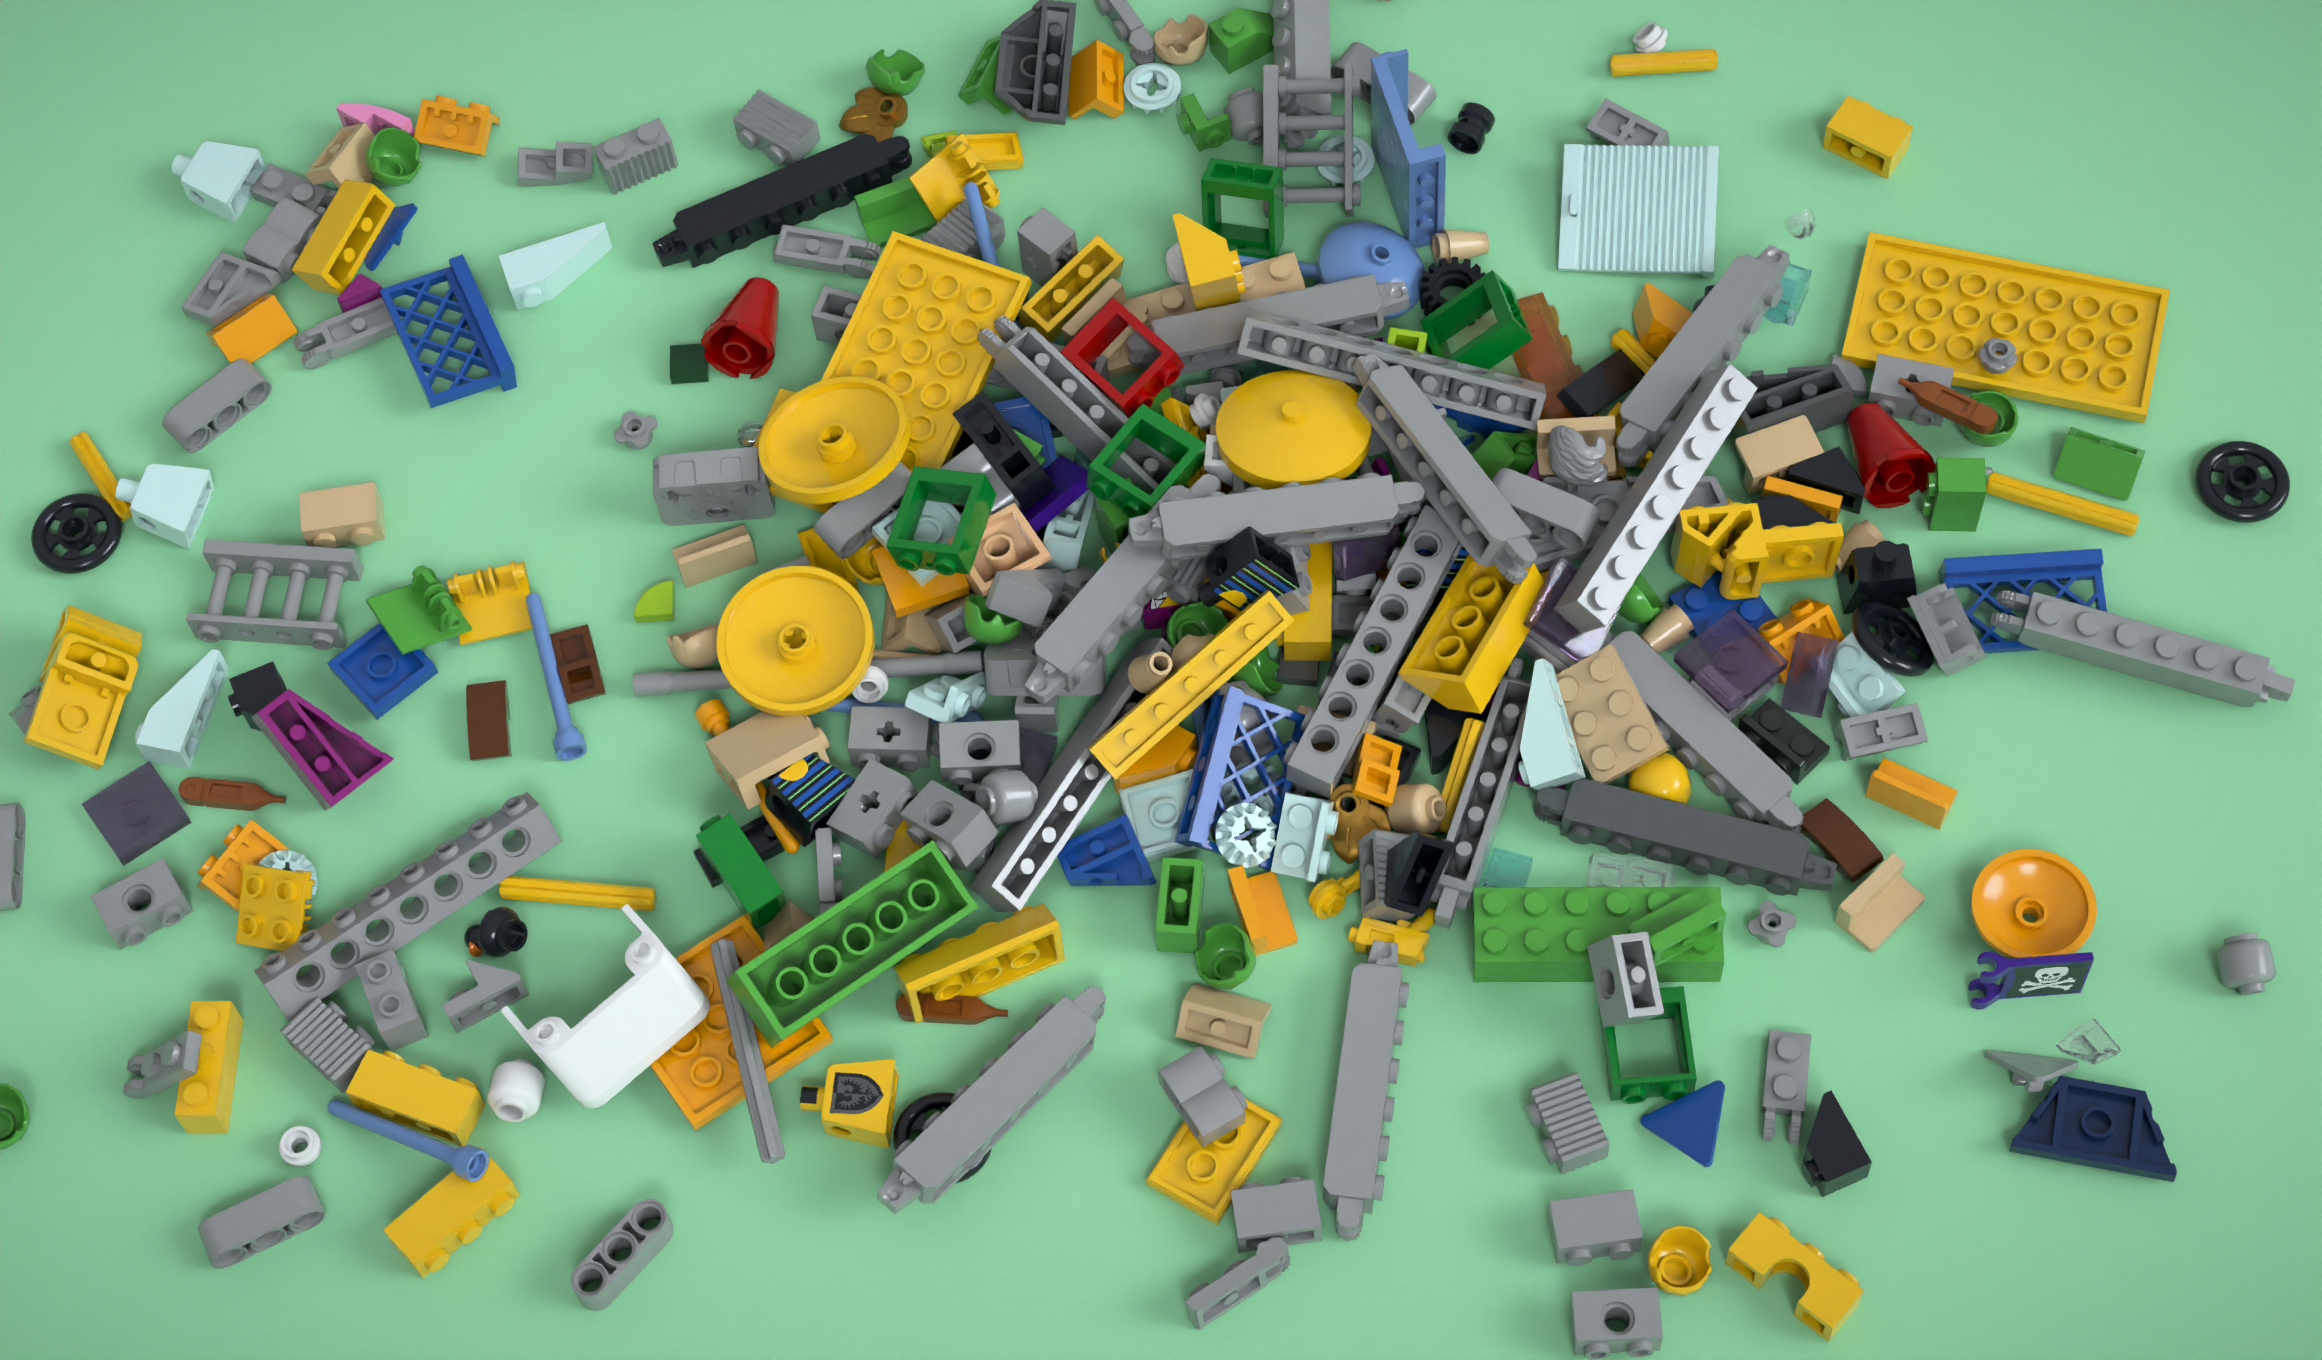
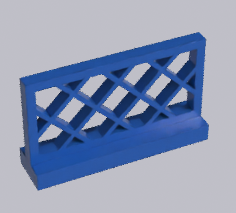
[380,254,517,408]
[1938,549,2107,654]
[1174,686,1306,870]

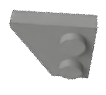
[181,251,282,326]

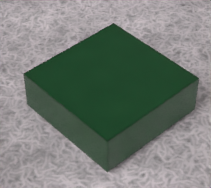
[670,344,709,384]

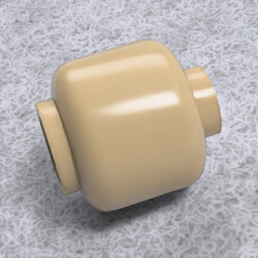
[1384,783,1446,835]

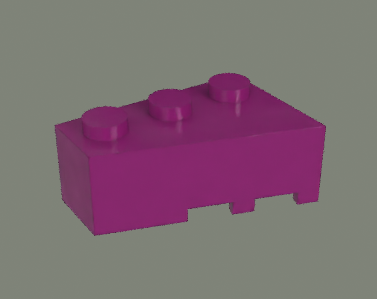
[251,689,394,811]

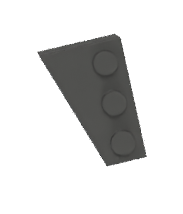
[1731,364,1853,439]

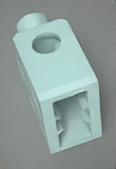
[172,141,266,224]
[115,463,215,549]

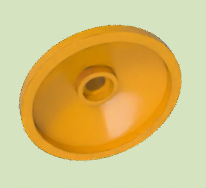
[1971,849,2097,959]

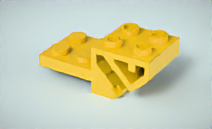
[1670,502,1844,600]
[23,605,142,770]

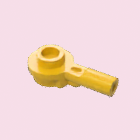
[1308,869,1361,919]

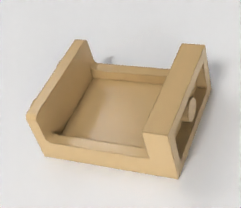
[704,711,830,810]

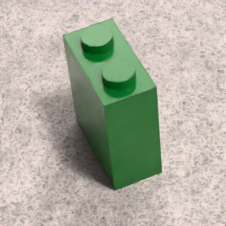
[696,813,786,931]

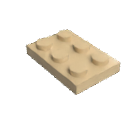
[1556,644,1670,784]

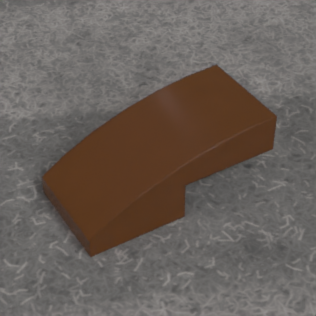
[550,624,606,704]
[466,680,512,761]
[1800,798,1884,883]

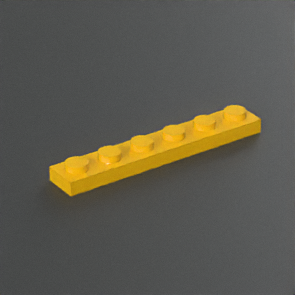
[1087,590,1295,780]

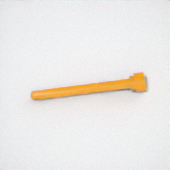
[695,699,800,854]

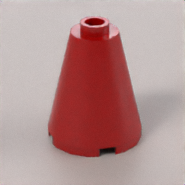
[701,277,779,379]
[1847,403,1935,509]

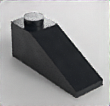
[953,391,1056,510]

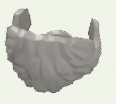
[1548,425,1608,486]

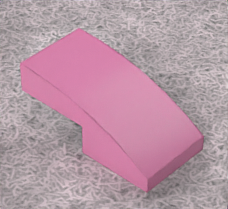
[336,103,415,137]

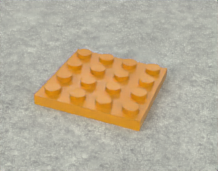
[650,915,833,1131]

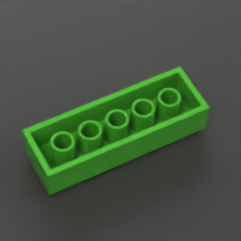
[726,840,979,1048]
[1473,887,1724,982]

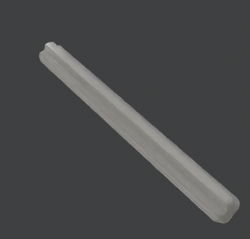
[710,938,785,1164]

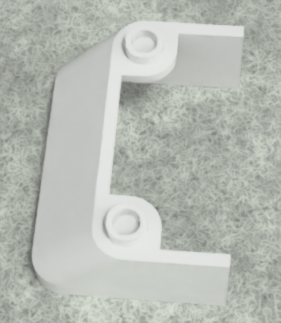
[500,904,710,1108]

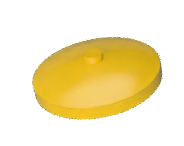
[1216,370,1372,490]
[758,376,911,504]
[716,566,875,716]

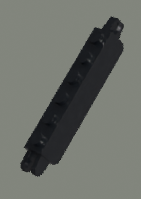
[652,134,912,268]

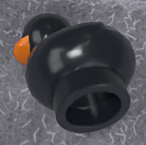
[464,907,528,958]

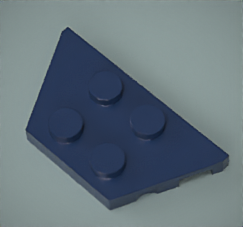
[2009,1076,2177,1182]

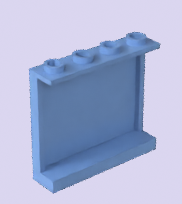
[1371,49,1446,249]

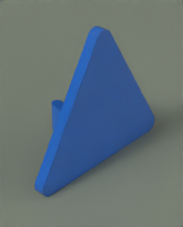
[364,203,418,271]
[1640,1080,1725,1167]

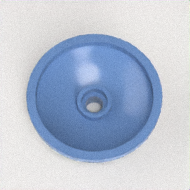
[1317,222,1425,320]

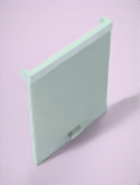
[1558,144,1719,278]

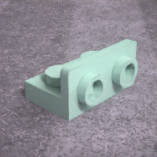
[1810,631,1906,718]
[904,671,988,723]
[1270,792,1339,883]

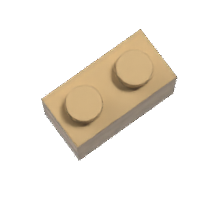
[299,482,385,548]

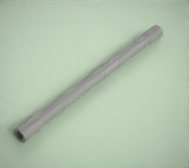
[632,650,984,697]

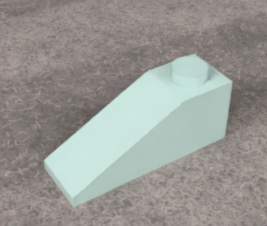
[499,222,612,311]
[1039,489,1095,574]
[135,649,229,770]
[1518,658,1586,791]

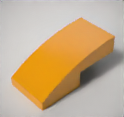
[1352,732,1402,808]

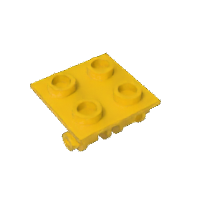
[909,133,1000,223]
[447,561,532,645]
[236,864,315,951]

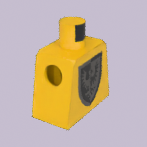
[800,1059,899,1148]

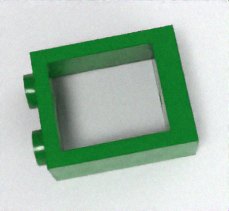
[1201,158,1284,259]
[1420,270,1533,369]
[1086,403,1206,518]
[886,466,996,575]
[1599,986,1697,1104]

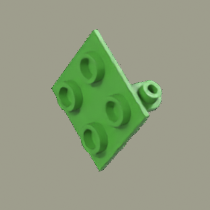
[366,565,472,655]

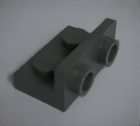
[1738,698,1830,785]

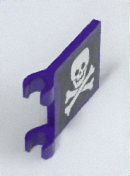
[1968,952,2094,1010]

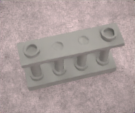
[1263,63,1361,218]
[186,539,363,650]

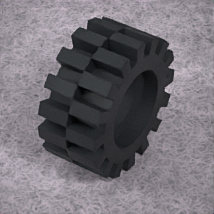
[1420,257,1486,326]

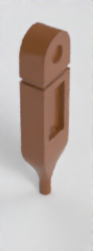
[1898,377,1998,434]
[178,777,286,811]
[896,993,1008,1025]

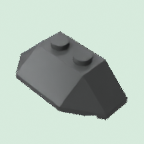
[995,0,1077,125]

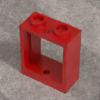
[1060,298,1184,418]

